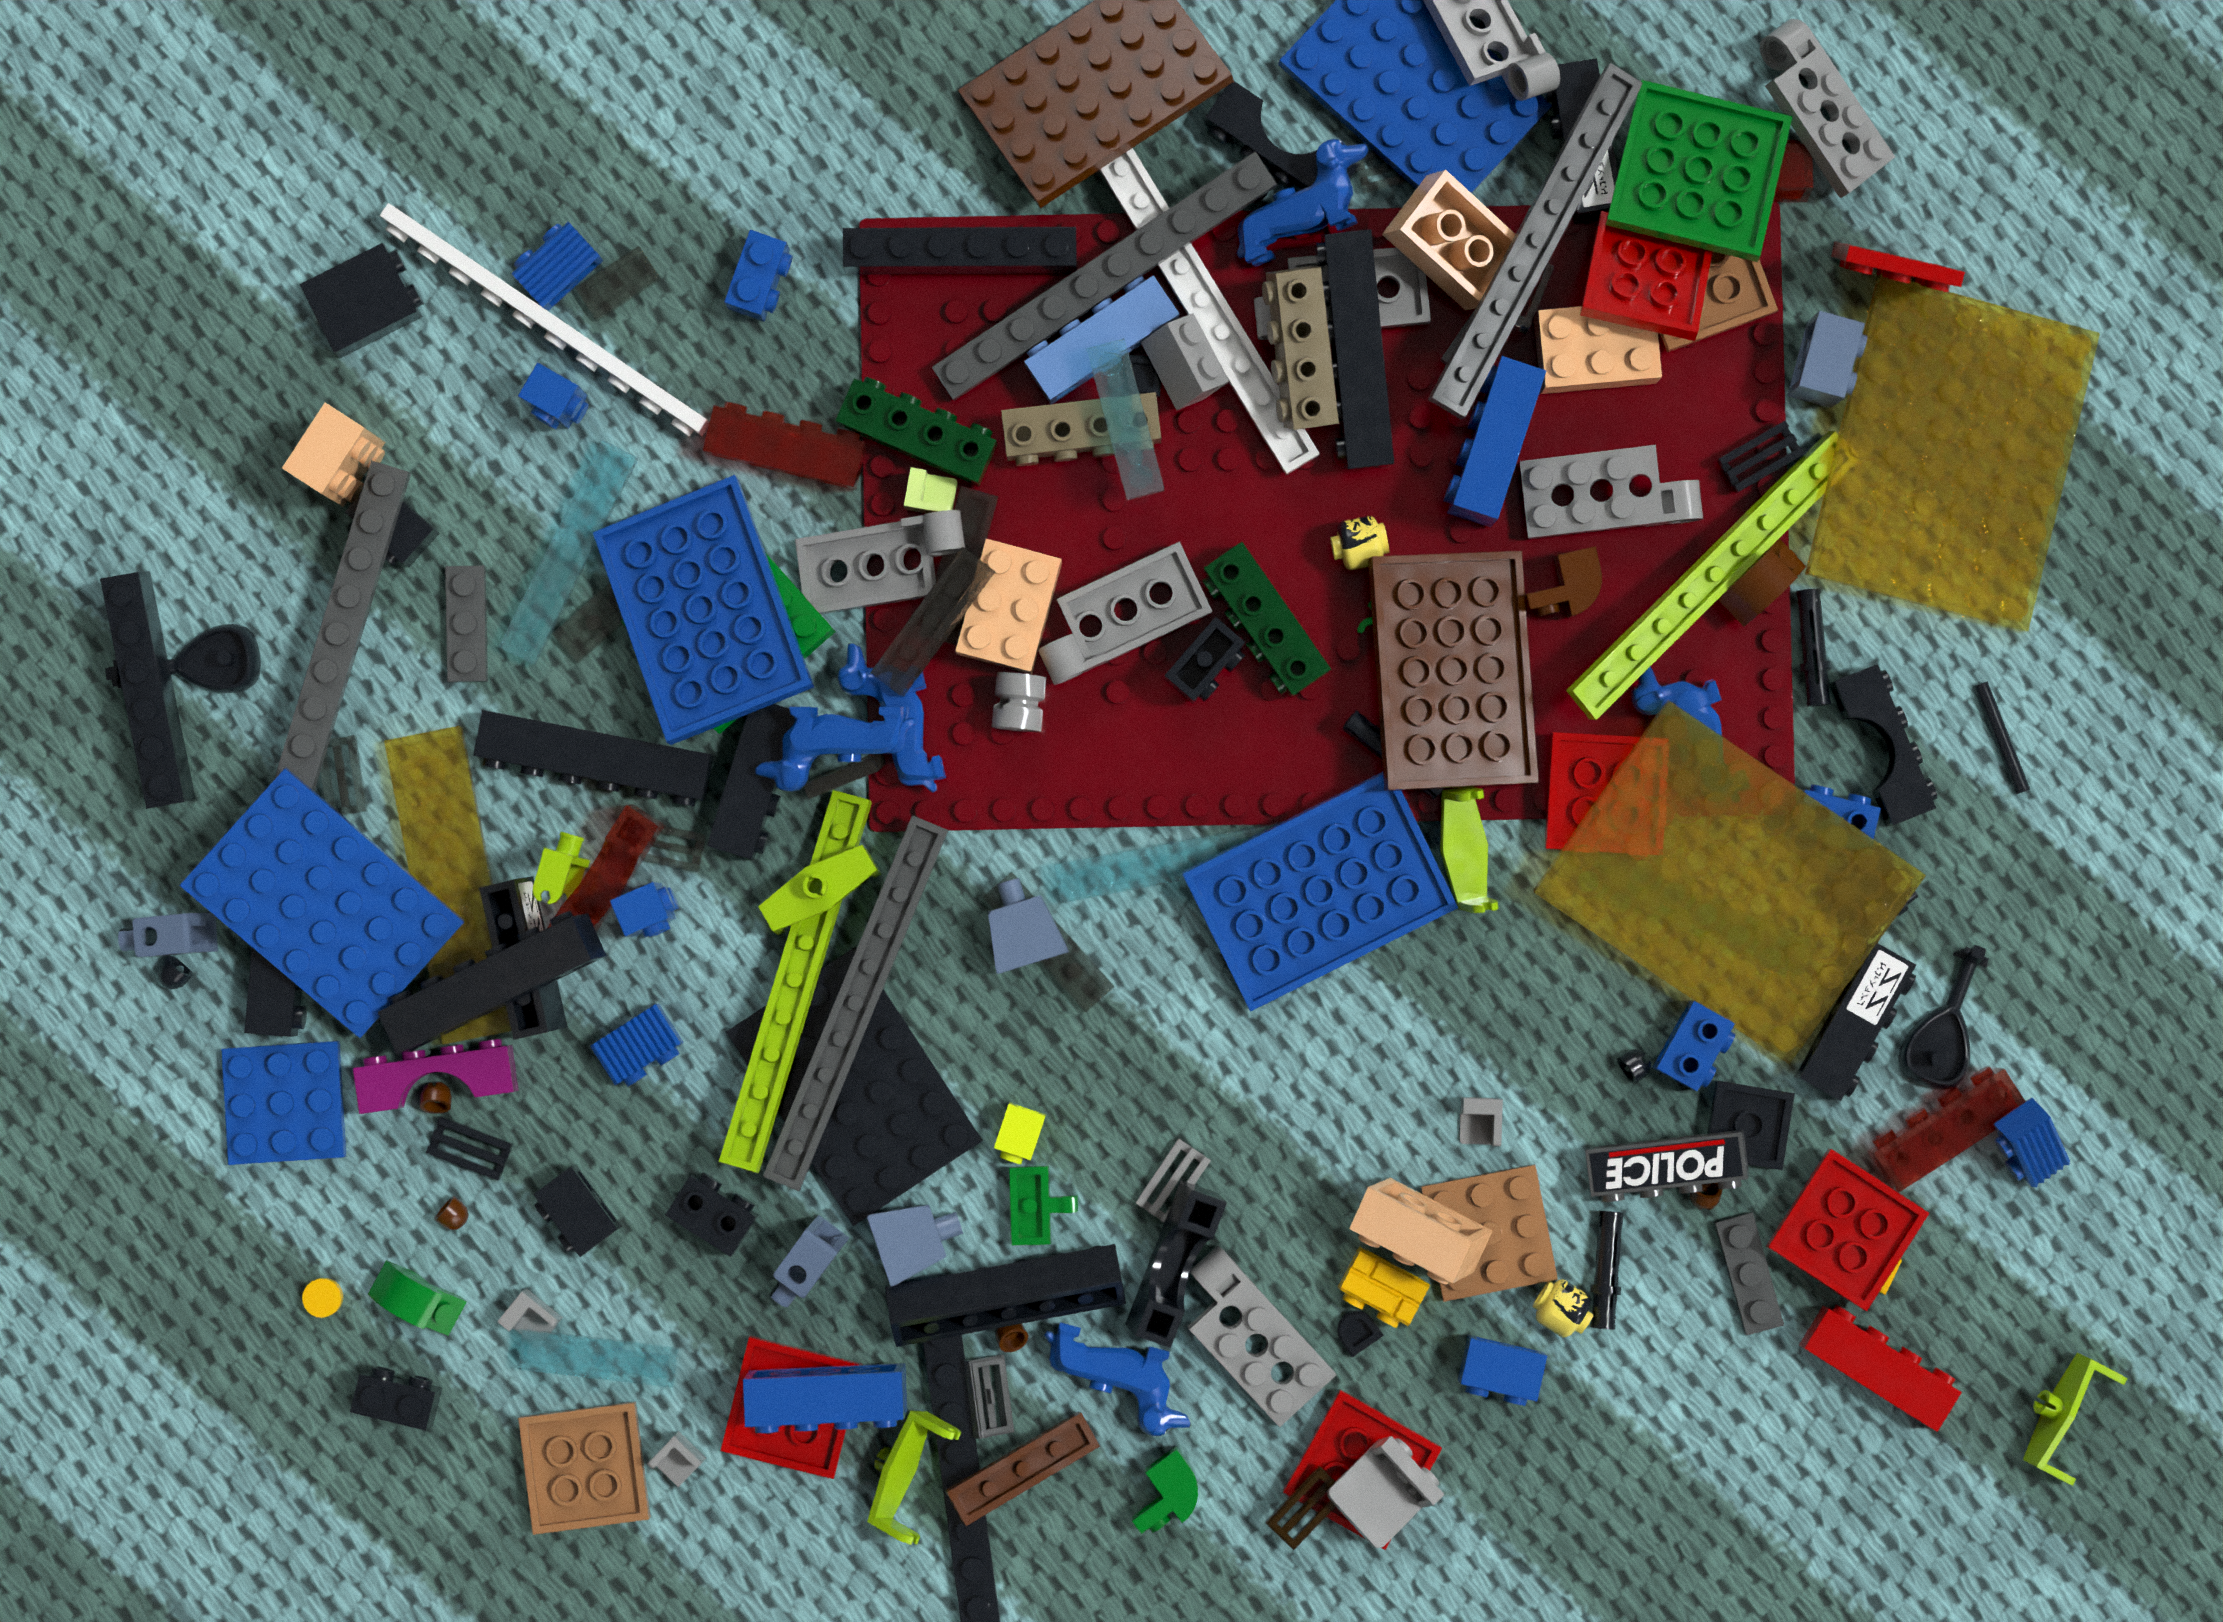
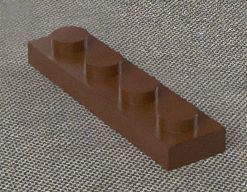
[945,1411,1100,1526]

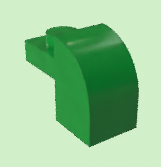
[368,1260,467,1336]
[1132,1446,1198,1534]

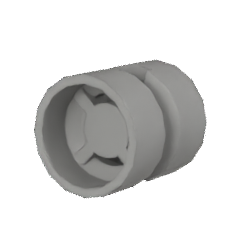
[991,672,1046,732]

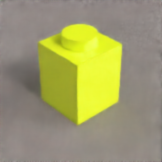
[994,1102,1046,1164]

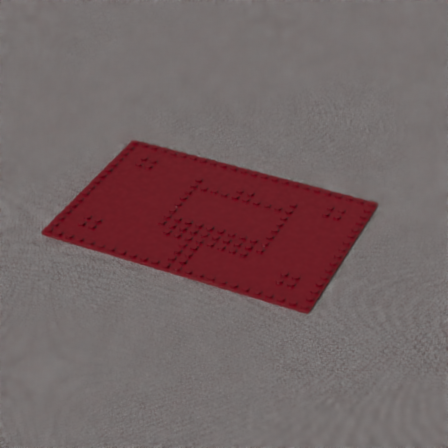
[859,201,1796,832]

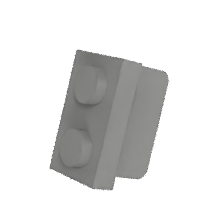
[1327,1436,1444,1548]

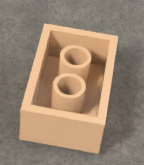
[1382,170,1516,310]
[1534,306,1662,394]
[282,403,386,507]
[955,539,1062,675]
[1349,1178,1492,1284]

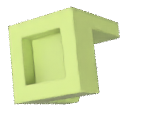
[904,467,958,514]

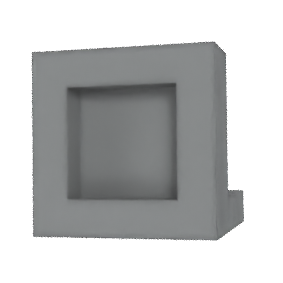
[1459,1097,1503,1146]
[497,1289,563,1347]
[647,1431,706,1487]

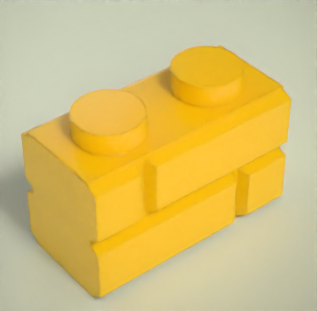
[1338,1246,1430,1328]

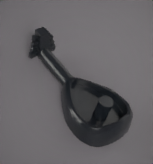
[105,624,261,694]
[1898,945,1989,1090]

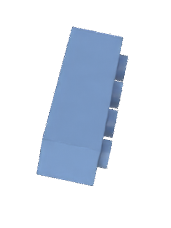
[1024,275,1179,405]

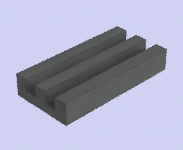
[964,1355,1014,1439]

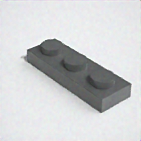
[445,565,488,683]
[1714,1212,1784,1335]

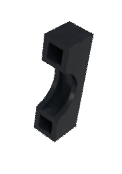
[1205,81,1359,190]
[1829,664,1937,827]
[1125,1180,1227,1348]

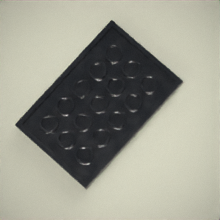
[726,946,983,1226]

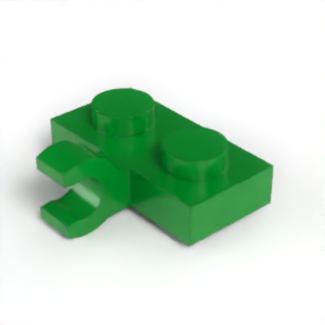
[1009,1166,1078,1246]

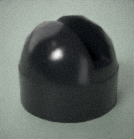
[158,956,193,990]
[1617,1049,1651,1084]

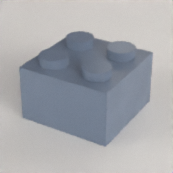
[1787,311,1867,408]

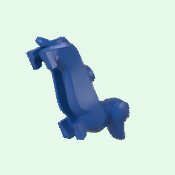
[1237,139,1368,267]
[838,643,946,793]
[1631,666,1750,803]
[755,707,918,791]
[1044,1322,1191,1436]

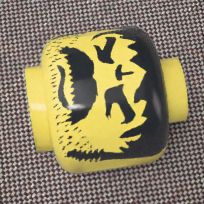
[1330,516,1389,570]
[1533,1279,1593,1338]

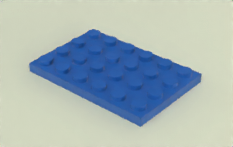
[1278,0,1552,193]
[593,475,814,745]
[179,767,464,1038]
[1181,772,1458,1012]

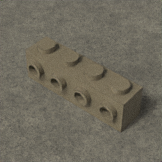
[1262,266,1339,430]
[1001,392,1161,466]

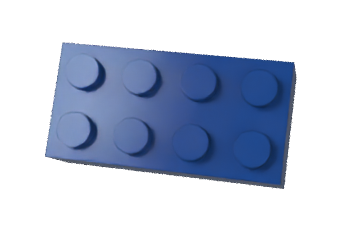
[1443,356,1547,528]
[743,1363,907,1433]

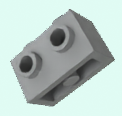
[1141,313,1230,410]

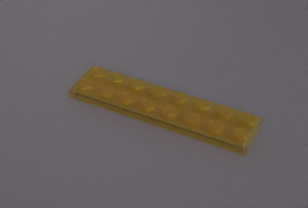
[384,726,511,1045]

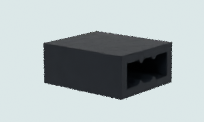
[299,243,424,358]

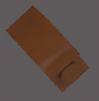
[1718,539,1806,627]
[1525,546,1602,619]

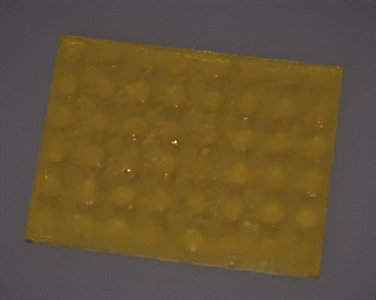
[1805,274,2100,632]
[1533,699,1926,1064]

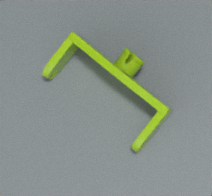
[1440,787,1499,913]
[533,831,590,906]
[758,845,881,936]
[2023,1352,2128,1486]
[867,1411,961,1545]

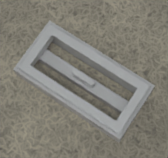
[1135,1138,1211,1222]

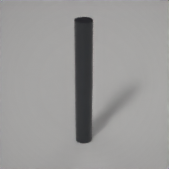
[1973,681,2030,794]

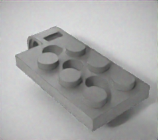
[1423,0,1560,101]
[1760,19,1895,198]
[1254,248,1431,340]
[1520,445,1703,539]
[795,510,965,615]
[1038,542,1212,685]
[1187,1245,1337,1427]

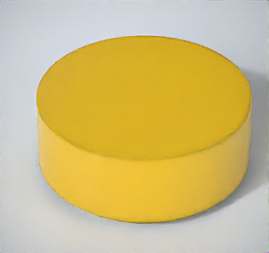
[302,1278,343,1318]

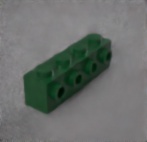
[835,377,998,487]
[1201,542,1331,698]

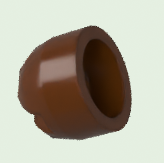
[420,1081,452,1114]
[1690,1183,1723,1210]
[434,1195,469,1230]
[994,1324,1028,1352]

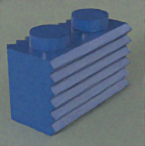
[511,222,603,311]
[590,1004,684,1087]
[1993,1097,2070,1188]

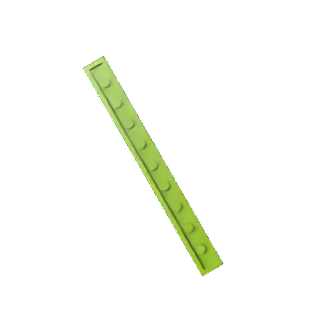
[1566,431,1858,720]
[719,790,872,1174]

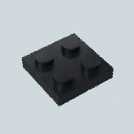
[1707,1080,1795,1170]

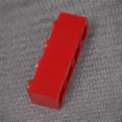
[1799,1305,1962,1432]

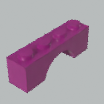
[353,1039,519,1114]

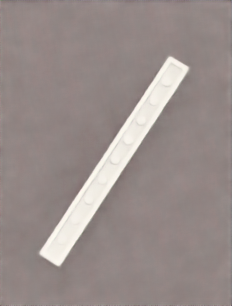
[1099,148,1320,475]
[380,203,710,437]

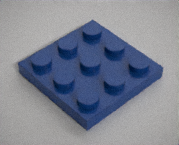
[221,1041,347,1165]

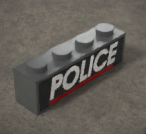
[1585,1130,1749,1202]

